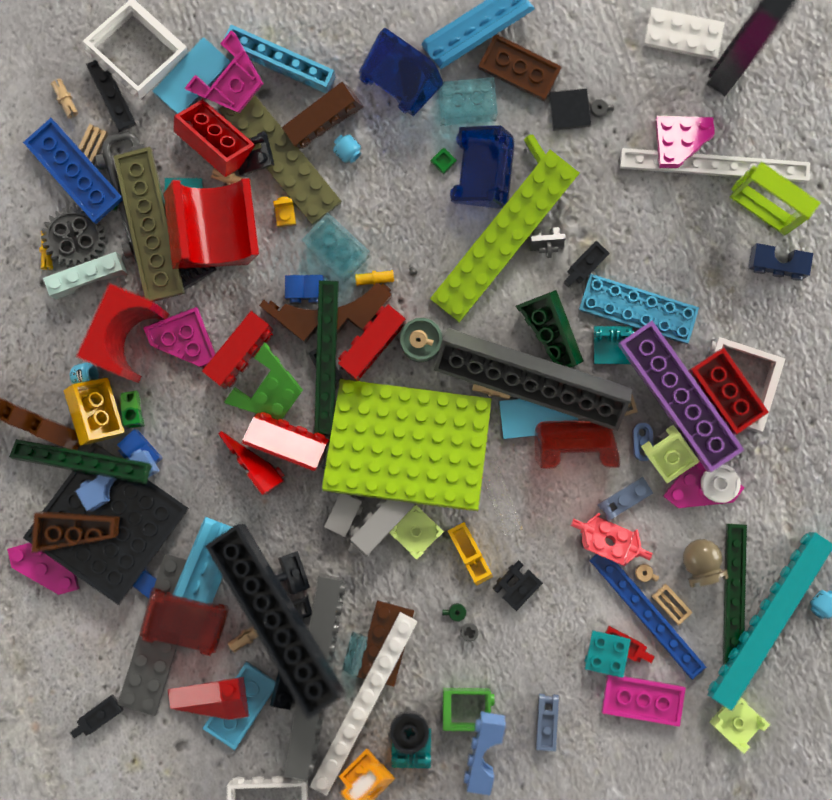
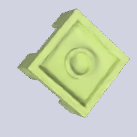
[641,424,700,483]
[389,505,444,560]
[709,697,770,754]

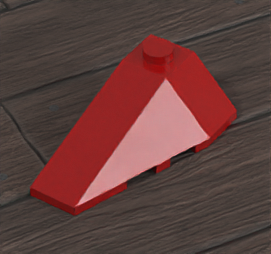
[218,431,285,495]
[168,677,249,720]

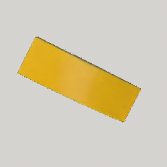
[448,522,493,586]

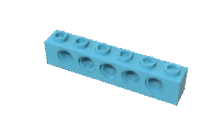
[224,25,336,94]

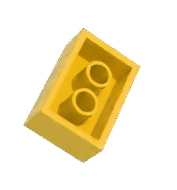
[63,378,124,446]

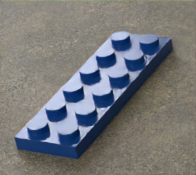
[23,118,123,224]

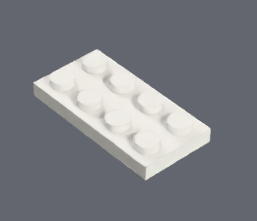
[643,7,725,60]

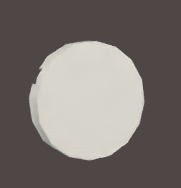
[701,465,740,503]

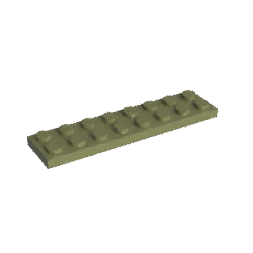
[219,95,342,226]
[113,147,185,302]

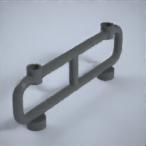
[95,132,145,263]

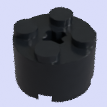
[389,710,429,754]

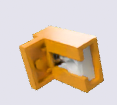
[338,748,396,800]

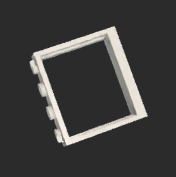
[83,0,188,100]
[708,337,785,433]
[227,776,309,800]

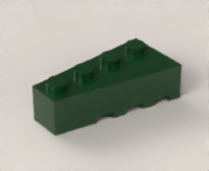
[515,290,584,368]

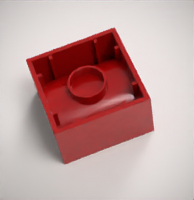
[164,178,259,269]
[76,283,170,383]

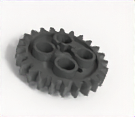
[41,207,105,268]

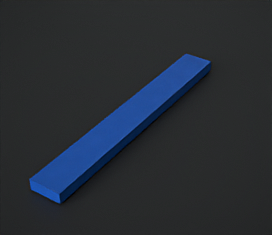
[589,554,706,680]

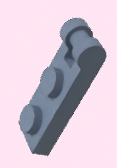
[597,477,653,521]
[536,693,559,751]

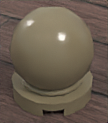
[683,539,729,587]

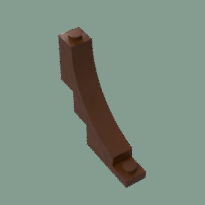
[259,283,392,344]
[0,397,80,450]

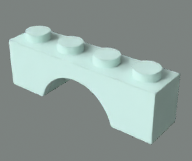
[43,252,127,299]

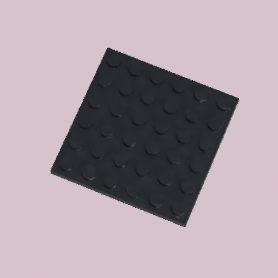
[23,443,189,605]

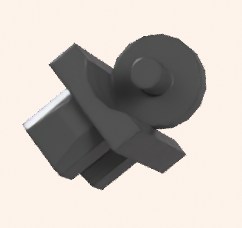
[530,227,566,258]

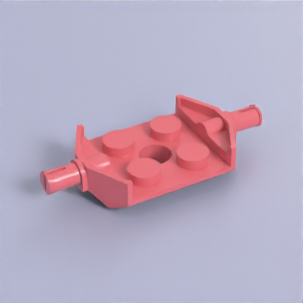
[571,513,653,566]

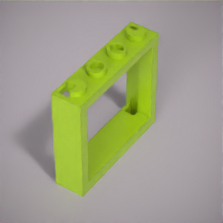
[730,161,821,236]

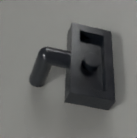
[276,551,310,595]

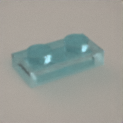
[342,632,368,676]

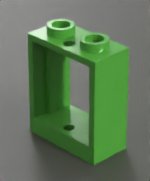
[443,688,494,731]

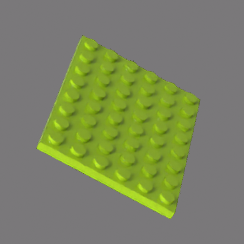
[322,379,492,511]

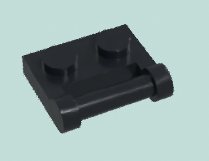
[238,131,275,176]

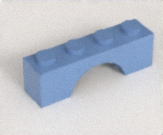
[76,449,160,511]
[463,712,506,795]

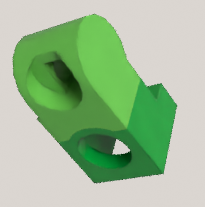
[120,390,145,429]

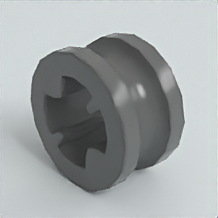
[461,623,479,642]

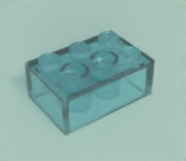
[437,77,498,126]
[302,213,371,283]

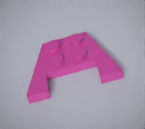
[185,30,263,113]

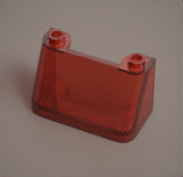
[535,420,620,469]
[139,587,229,656]

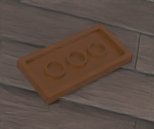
[478,34,562,102]
[357,600,414,687]

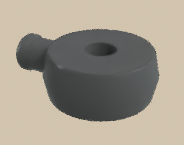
[590,99,614,117]

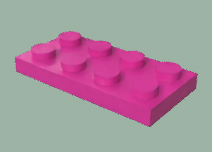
[601,674,686,727]

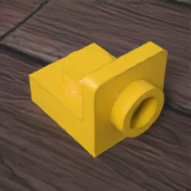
[273,197,296,227]

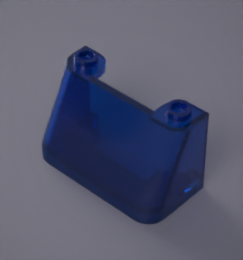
[358,28,444,117]
[450,125,514,209]

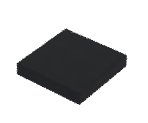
[549,88,591,130]

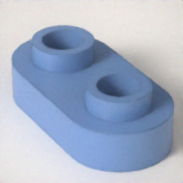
[632,423,654,461]

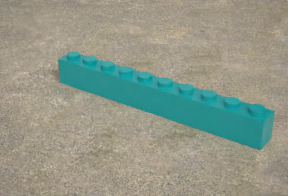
[707,532,832,711]

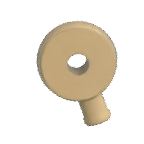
[409,330,434,348]
[635,564,659,582]

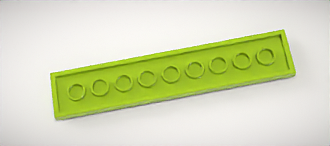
[430,150,580,323]

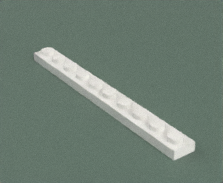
[620,148,810,183]
[309,612,417,796]

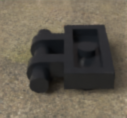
[492,560,543,612]

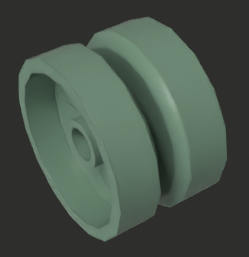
[400,318,442,363]

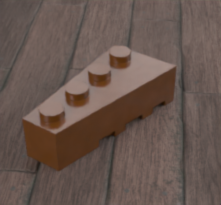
[282,82,364,149]
[31,512,120,553]

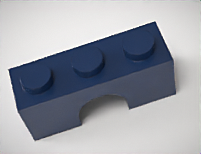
[748,243,813,281]

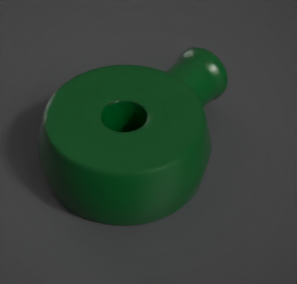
[442,603,467,622]

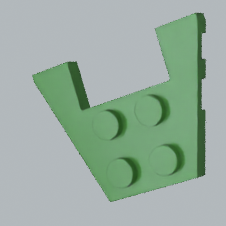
[224,343,303,420]

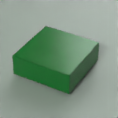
[430,147,457,175]

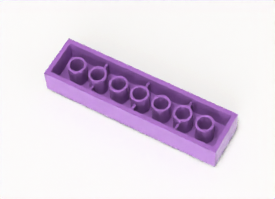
[618,321,744,472]

